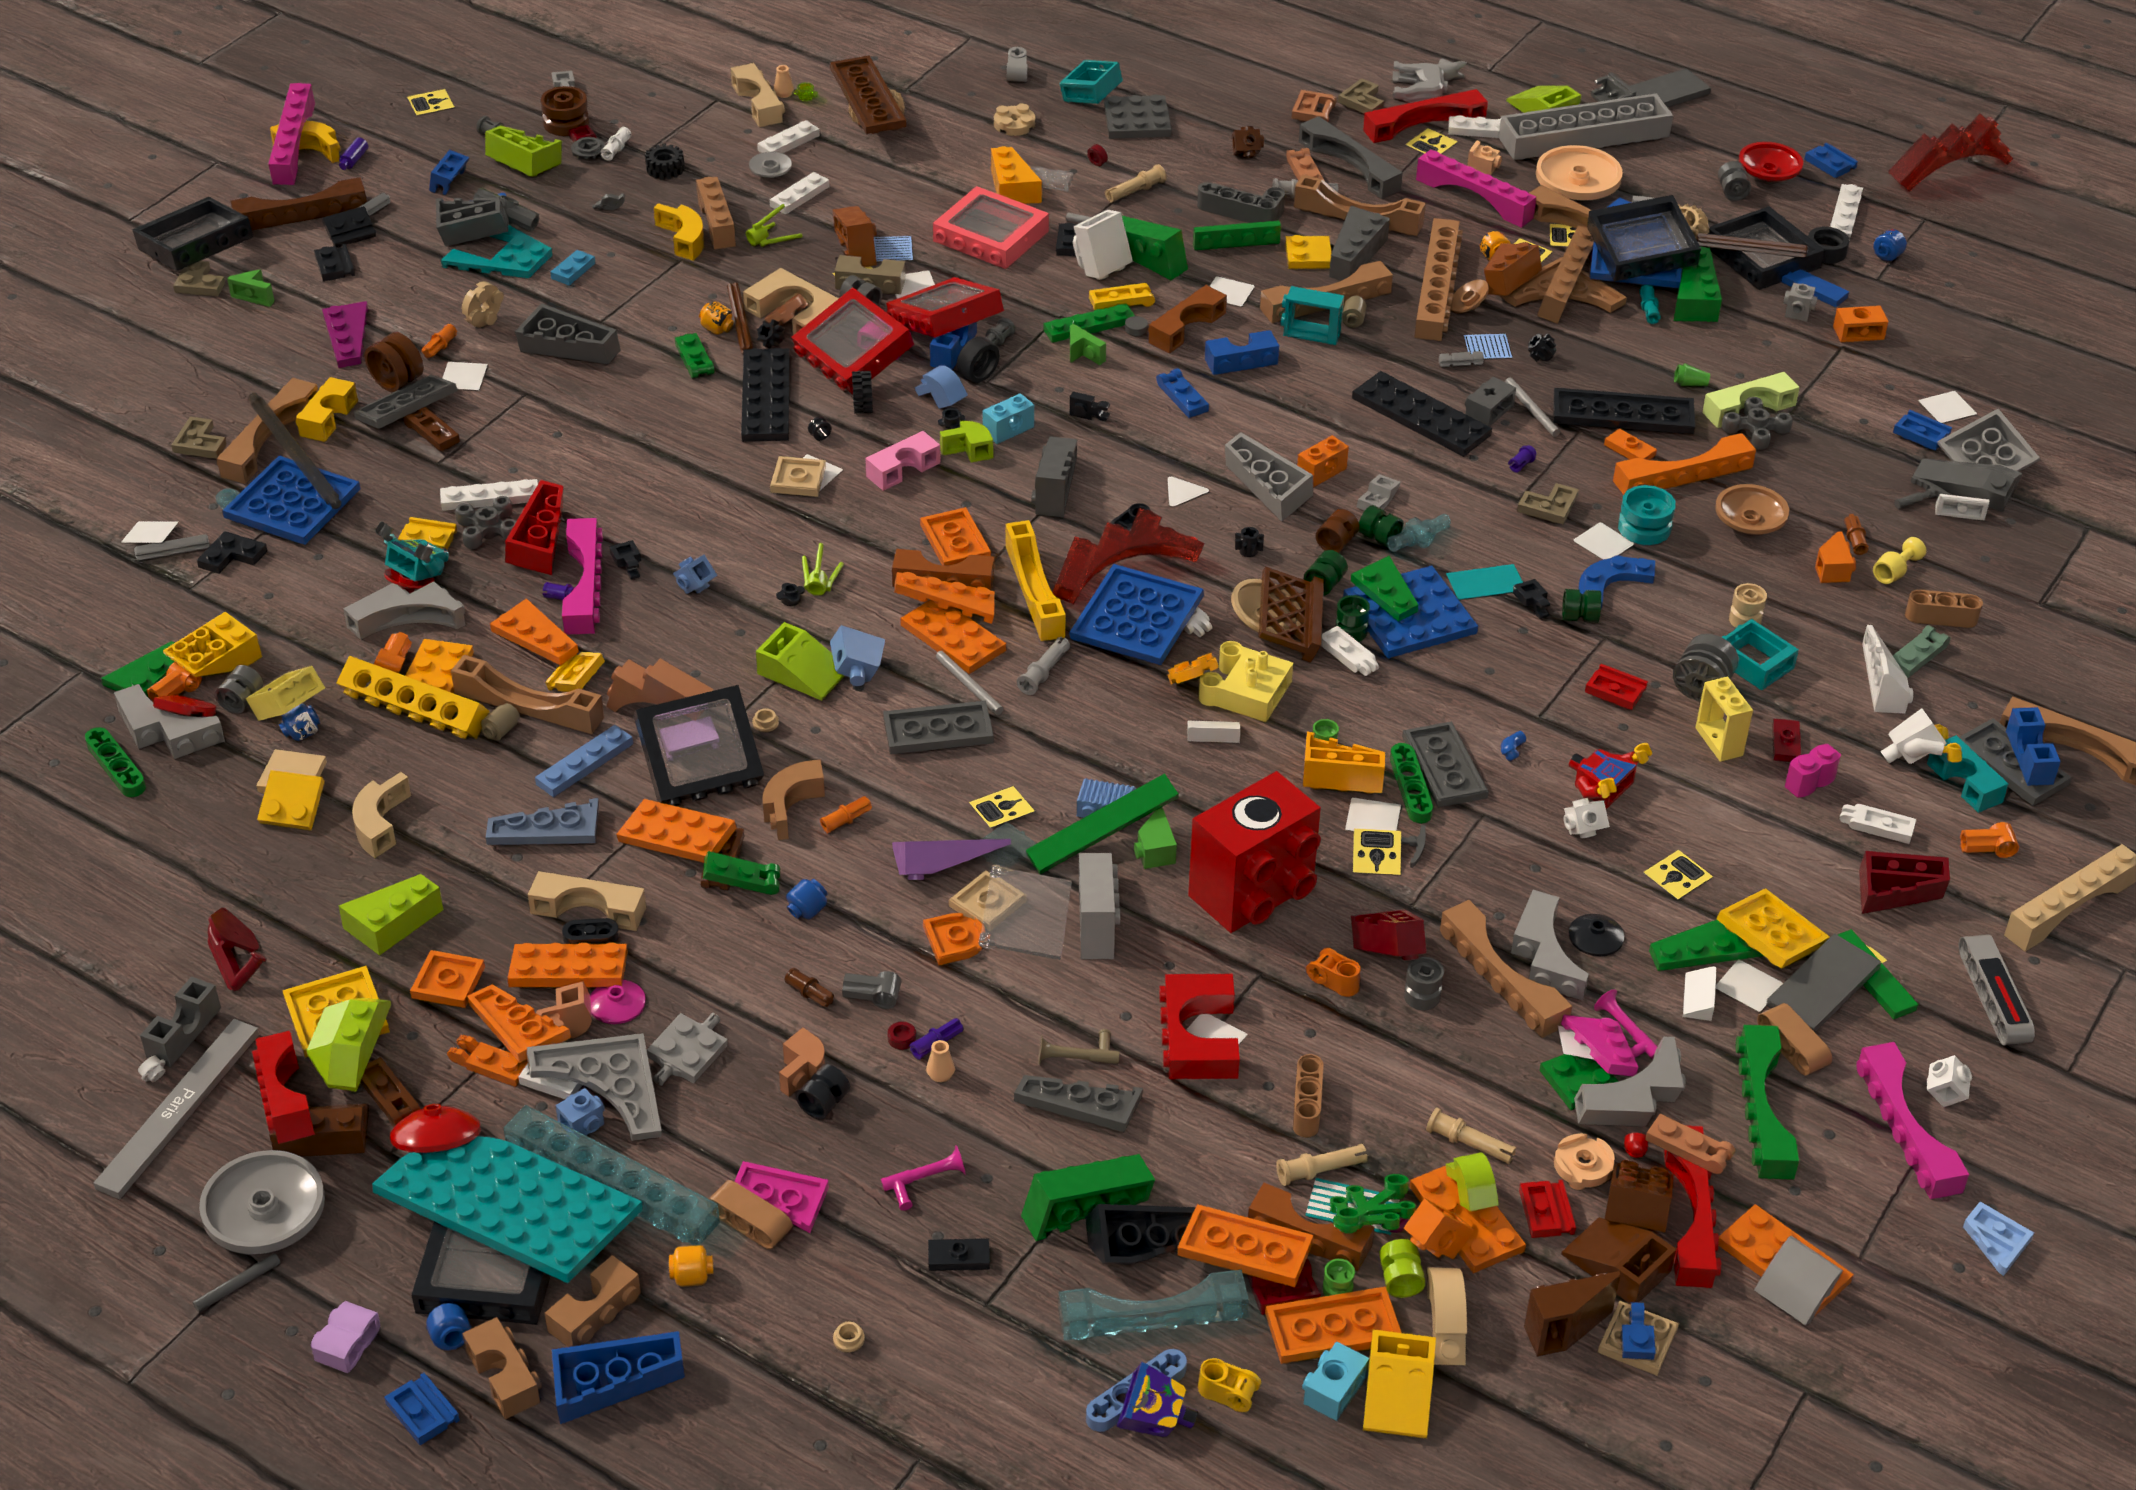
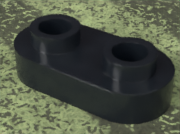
[562,918,619,944]

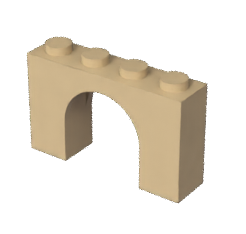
[743,268,847,337]

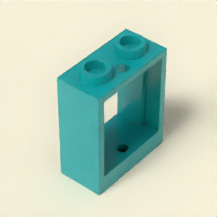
[1059,60,1123,104]
[1281,286,1344,345]
[1722,619,1799,690]

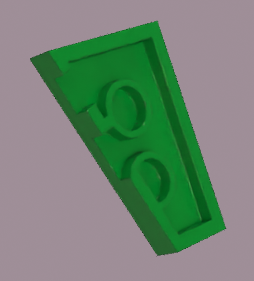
[1351,556,1419,622]
[101,641,175,698]

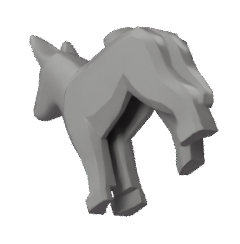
[1392,59,1467,103]

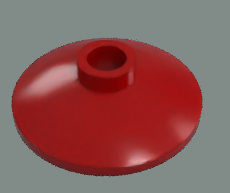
[384,568,435,593]

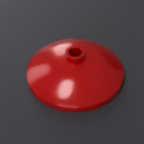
[1739,142,1803,182]
[390,1104,481,1153]

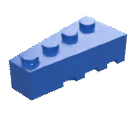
[552,1331,685,1424]

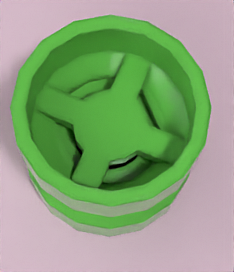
[1313,719,1339,741]
[1322,1259,1355,1296]

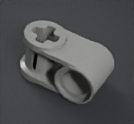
[1006,47,1027,82]

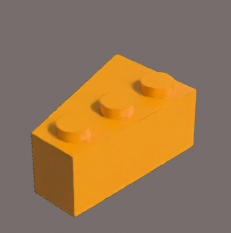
[991,146,1042,204]
[1303,731,1385,794]

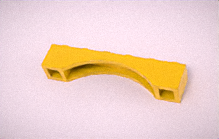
[1005,520,1066,641]

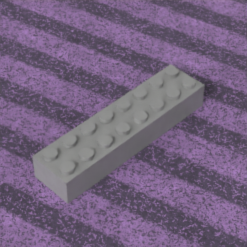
[1498,93,1673,160]

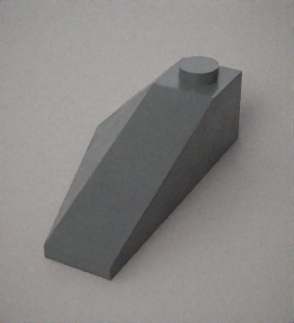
[1913,459,2023,512]

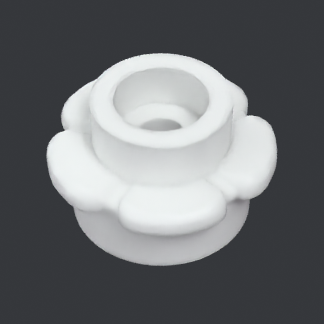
[138,1055,166,1082]

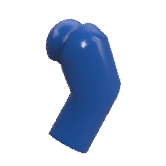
[1500,731,1526,761]

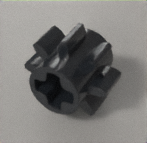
[757,319,785,349]
[1528,333,1556,362]
[1235,527,1264,557]

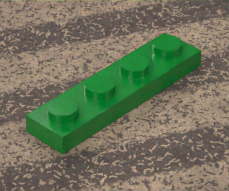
[1193,221,1281,251]
[1043,304,1135,343]

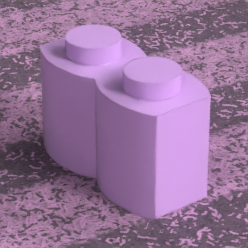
[311,1301,381,1373]

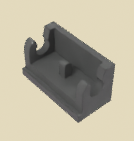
[1591,72,1636,102]

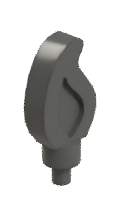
[592,193,625,210]

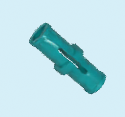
[1639,285,1661,324]

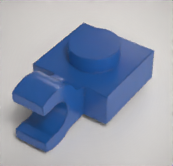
[1621,1302,1656,1360]

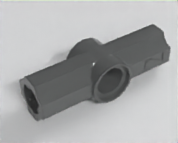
[473,188,540,231]

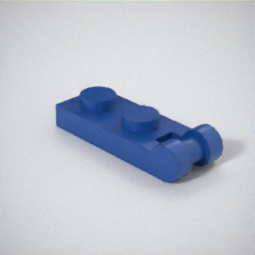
[1156,368,1209,418]

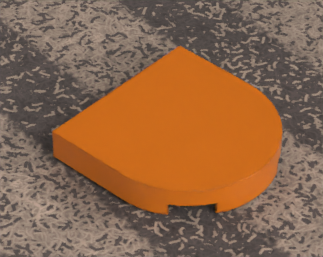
[923,913,985,965]

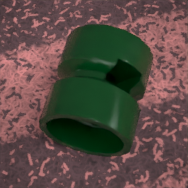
[1358,505,1404,548]
[1304,550,1348,596]
[1562,589,1601,623]
[1335,595,1370,642]

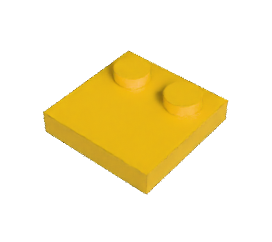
[1285,235,1332,269]
[257,770,325,830]

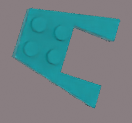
[441,225,553,278]

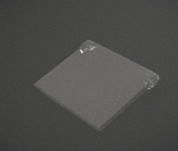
[978,865,1072,960]

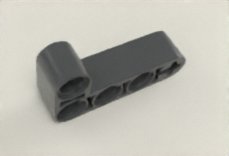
[1197,182,1285,223]

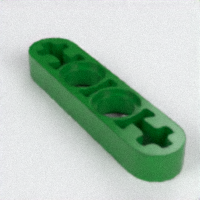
[85,727,146,797]
[1390,743,1433,824]

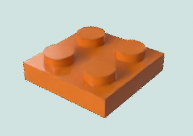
[410,950,485,1008]

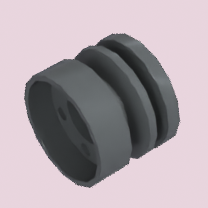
[1673,634,1739,702]

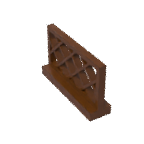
[1258,566,1324,663]

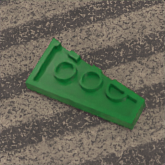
[1649,920,1764,971]

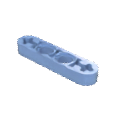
[1086,1349,1187,1432]

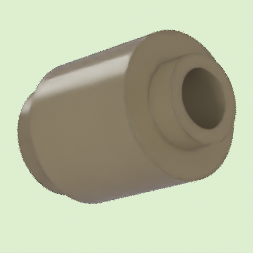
[1342,296,1367,328]
[481,703,520,740]

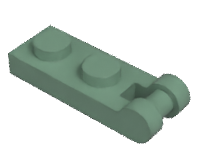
[1893,625,1951,678]

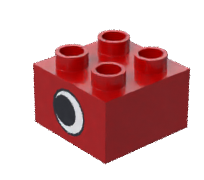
[1188,771,1321,933]

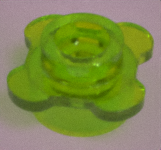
[794,82,818,101]

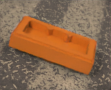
[1604,428,1657,460]

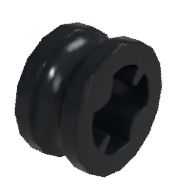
[808,417,832,441]

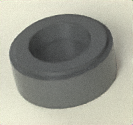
[1125,316,1148,336]

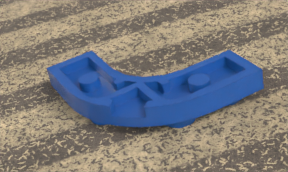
[1578,555,1655,610]

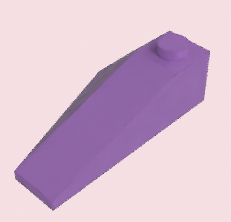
[892,839,1011,880]

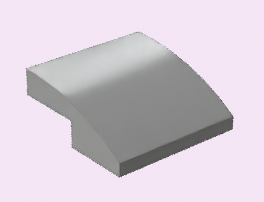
[1754,1236,1843,1325]

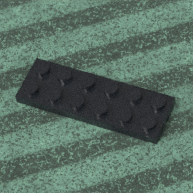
[741,348,790,442]
[1352,371,1492,457]
[1553,387,1695,434]

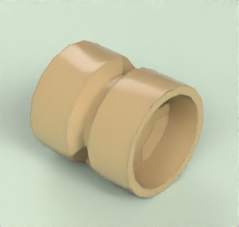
[1729,583,1767,628]

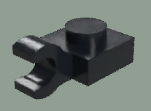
[609,540,641,579]
[1513,579,1550,619]

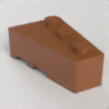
[832,206,877,267]
[1484,242,1542,296]

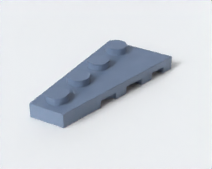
[486,798,599,845]

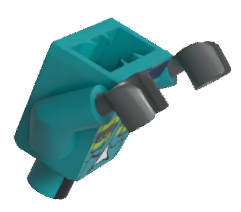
[375,521,449,582]

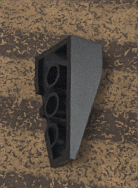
[1085,1204,1196,1265]

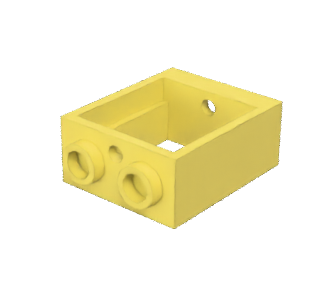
[245,666,325,721]
[1695,676,1753,762]

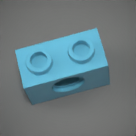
[983,393,1034,444]
[1302,1341,1370,1421]

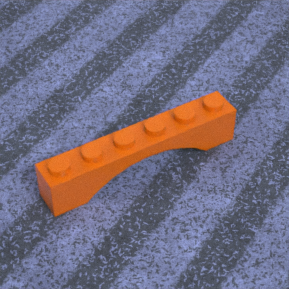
[1613,433,1756,495]

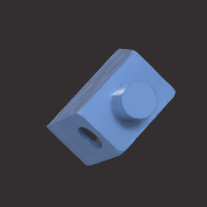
[830,625,885,686]

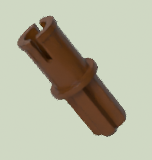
[785,968,834,1007]

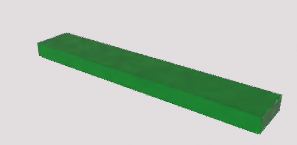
[1026,773,1179,874]

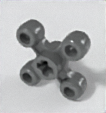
[1722,396,1793,450]
[455,496,516,549]

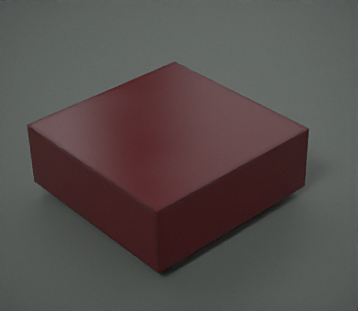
[568,125,596,142]

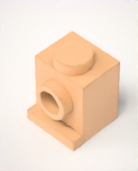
[1467,141,1502,175]

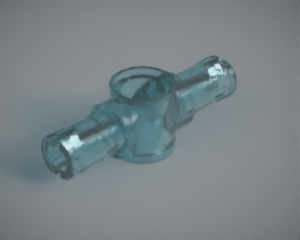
[1387,514,1451,552]

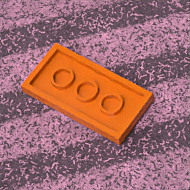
[900,600,1006,674]
[616,799,737,863]
[507,943,628,987]
[1410,1165,1526,1274]
[1178,1204,1314,1287]
[1719,1204,1854,1316]
[1265,1286,1402,1364]

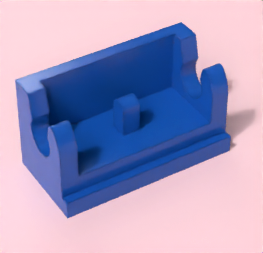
[429,150,469,195]

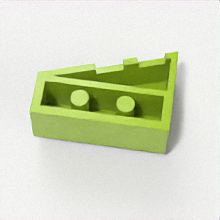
[485,126,562,176]
[339,874,443,956]

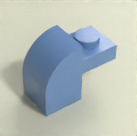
[915,365,968,409]

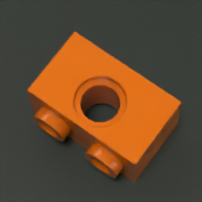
[1833,305,1889,342]
[1297,435,1349,488]
[1404,1198,1474,1259]

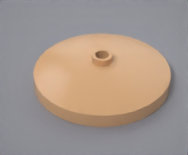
[1536,145,1623,200]

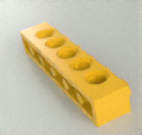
[336,656,490,739]

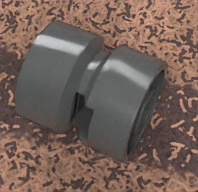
[1718,161,1751,201]
[839,275,882,306]
[215,665,264,714]
[1404,957,1444,1010]

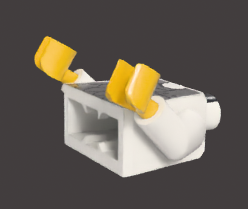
[1881,709,1962,764]

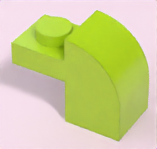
[940,421,993,463]
[1445,1152,1499,1211]

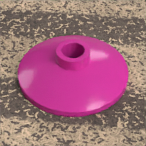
[590,980,646,1024]

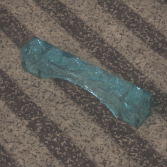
[1058,1269,1249,1340]

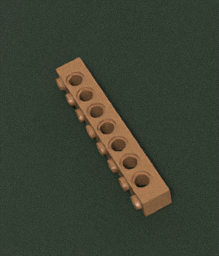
[1414,218,1463,341]

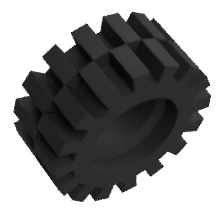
[645,144,685,180]
[852,371,873,414]

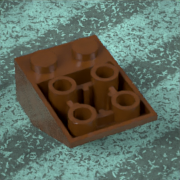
[1604,1160,1674,1232]
[1561,1217,1677,1304]
[1524,1271,1621,1357]

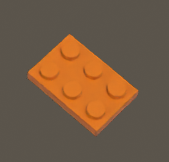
[920,507,991,565]

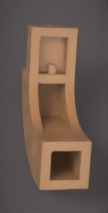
[763,759,825,840]

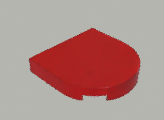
[153,695,216,717]

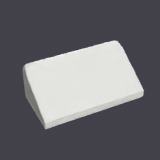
[1935,494,1989,521]
[1187,721,1240,743]
[1683,967,1716,1021]

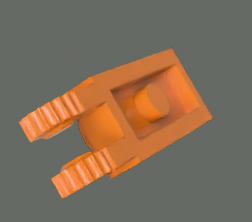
[447,1034,528,1087]

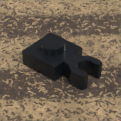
[1069,391,1110,421]

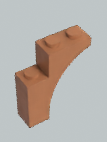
[607,658,714,721]

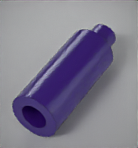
[339,138,369,170]

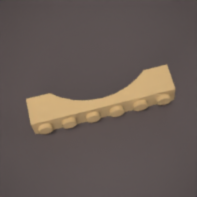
[2004,844,2136,952]

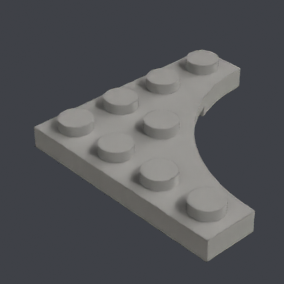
[527,1033,662,1141]

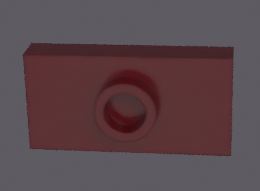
[1772,718,1801,762]

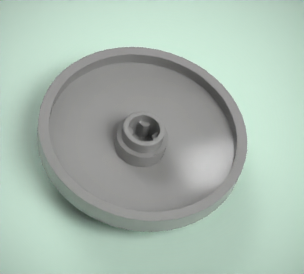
[199,1150,325,1254]

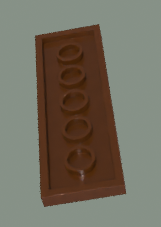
[830,55,907,134]

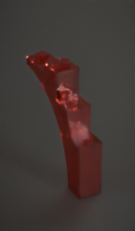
[1888,114,2014,192]
[1052,508,1205,604]

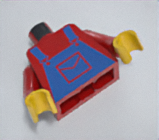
[1569,743,1652,809]

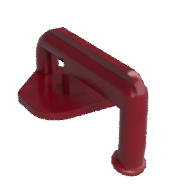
[207,907,267,991]

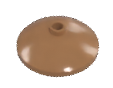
[1715,484,1789,535]

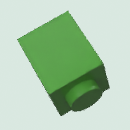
[1134,807,1177,869]

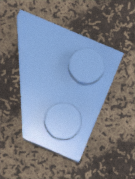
[1963,1202,2034,1276]

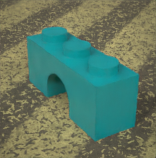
[1927,735,2008,813]

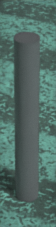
[192,1253,281,1312]

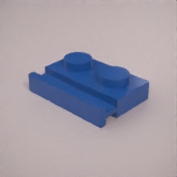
[1804,142,1858,178]
[1893,410,1952,451]
[384,1372,460,1445]

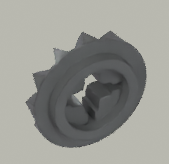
[571,137,605,161]

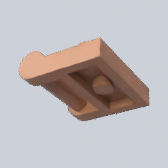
[1292,90,1337,122]

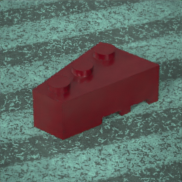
[1859,851,1950,914]
[1351,909,1427,960]

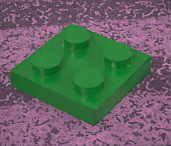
[1539,1054,1619,1111]

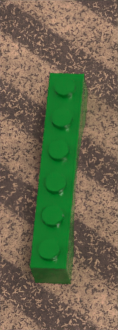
[1736,1025,1799,1180]

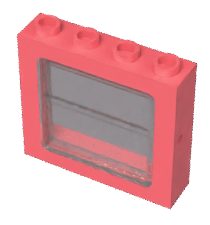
[933,186,1049,269]

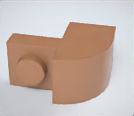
[536,982,591,1039]
[779,1028,825,1097]

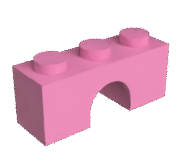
[865,431,940,491]

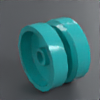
[1618,485,1676,545]

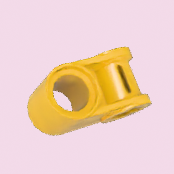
[1198,1358,1261,1412]

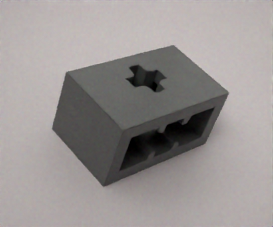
[1465,377,1516,427]

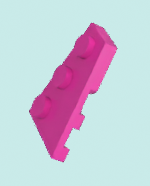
[1561,1015,1639,1077]
[734,1161,829,1233]

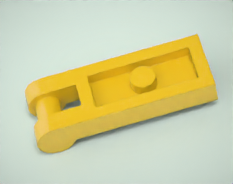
[1089,283,1155,311]

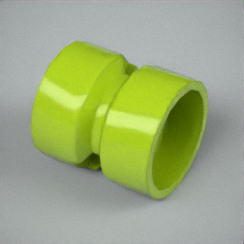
[1379,1239,1426,1298]

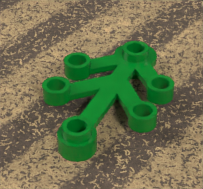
[1330,1174,1416,1233]

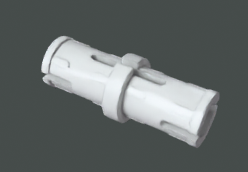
[601,127,631,161]

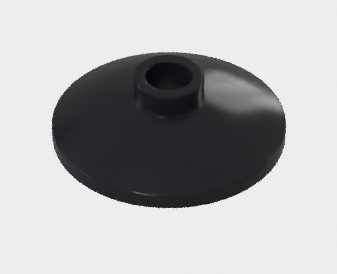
[1568,914,1624,956]

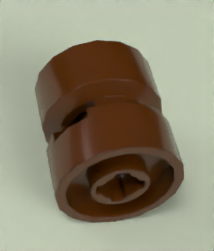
[1315,509,1360,553]

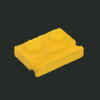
[398,517,457,550]
[545,652,605,692]

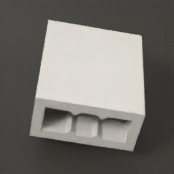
[1073,210,1133,280]

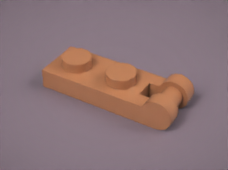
[1286,148,1325,181]
[1645,1114,1735,1174]

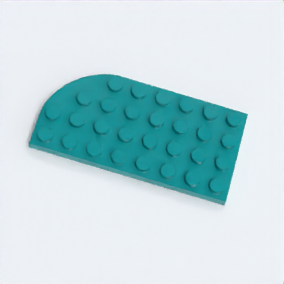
[372,1136,642,1283]

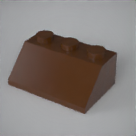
[269,1103,369,1157]

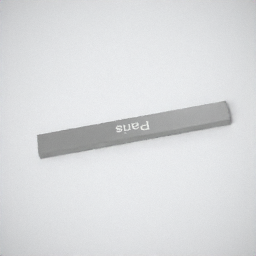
[93,1019,259,1199]

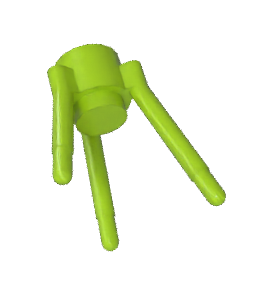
[746,204,803,247]
[802,543,844,596]

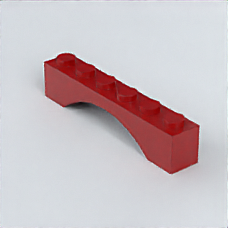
[1363,89,1488,143]
[252,1031,315,1144]
[1664,1125,1721,1288]

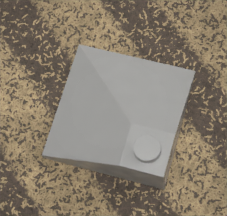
[1937,409,2040,472]

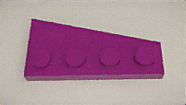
[322,301,368,368]

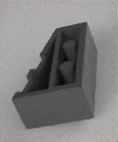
[436,198,509,247]

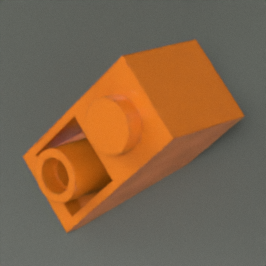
[1815,532,1856,583]

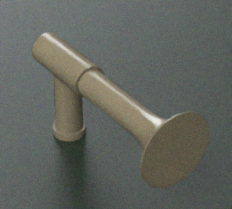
[1038,1029,1119,1065]

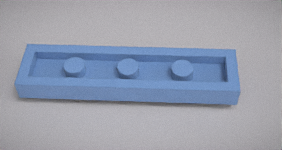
[535,725,633,797]

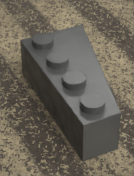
[515,303,621,364]

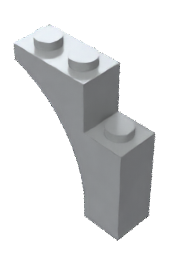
[343,582,465,640]
[114,684,225,759]
[1511,890,1589,1000]
[1574,1037,1686,1126]

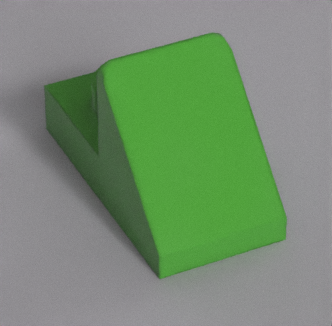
[227,270,274,307]
[1070,324,1106,365]

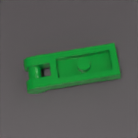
[675,333,715,378]
[703,851,781,895]

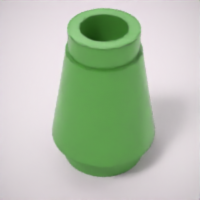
[1674,363,1710,387]

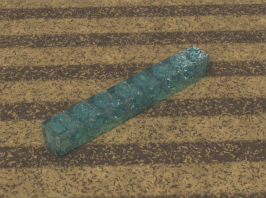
[503,1105,720,1245]

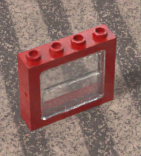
[886,277,1004,338]
[791,287,915,395]

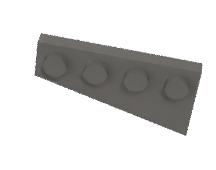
[1014,1075,1143,1132]

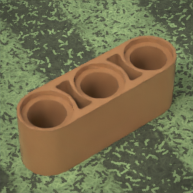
[1905,590,1983,628]
[1757,1003,1832,1076]
[1293,1054,1324,1138]
[706,1180,793,1249]

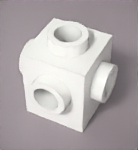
[1564,798,1610,838]
[1927,1055,1972,1107]

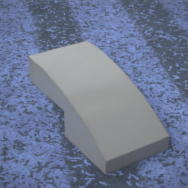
[1356,474,1401,510]

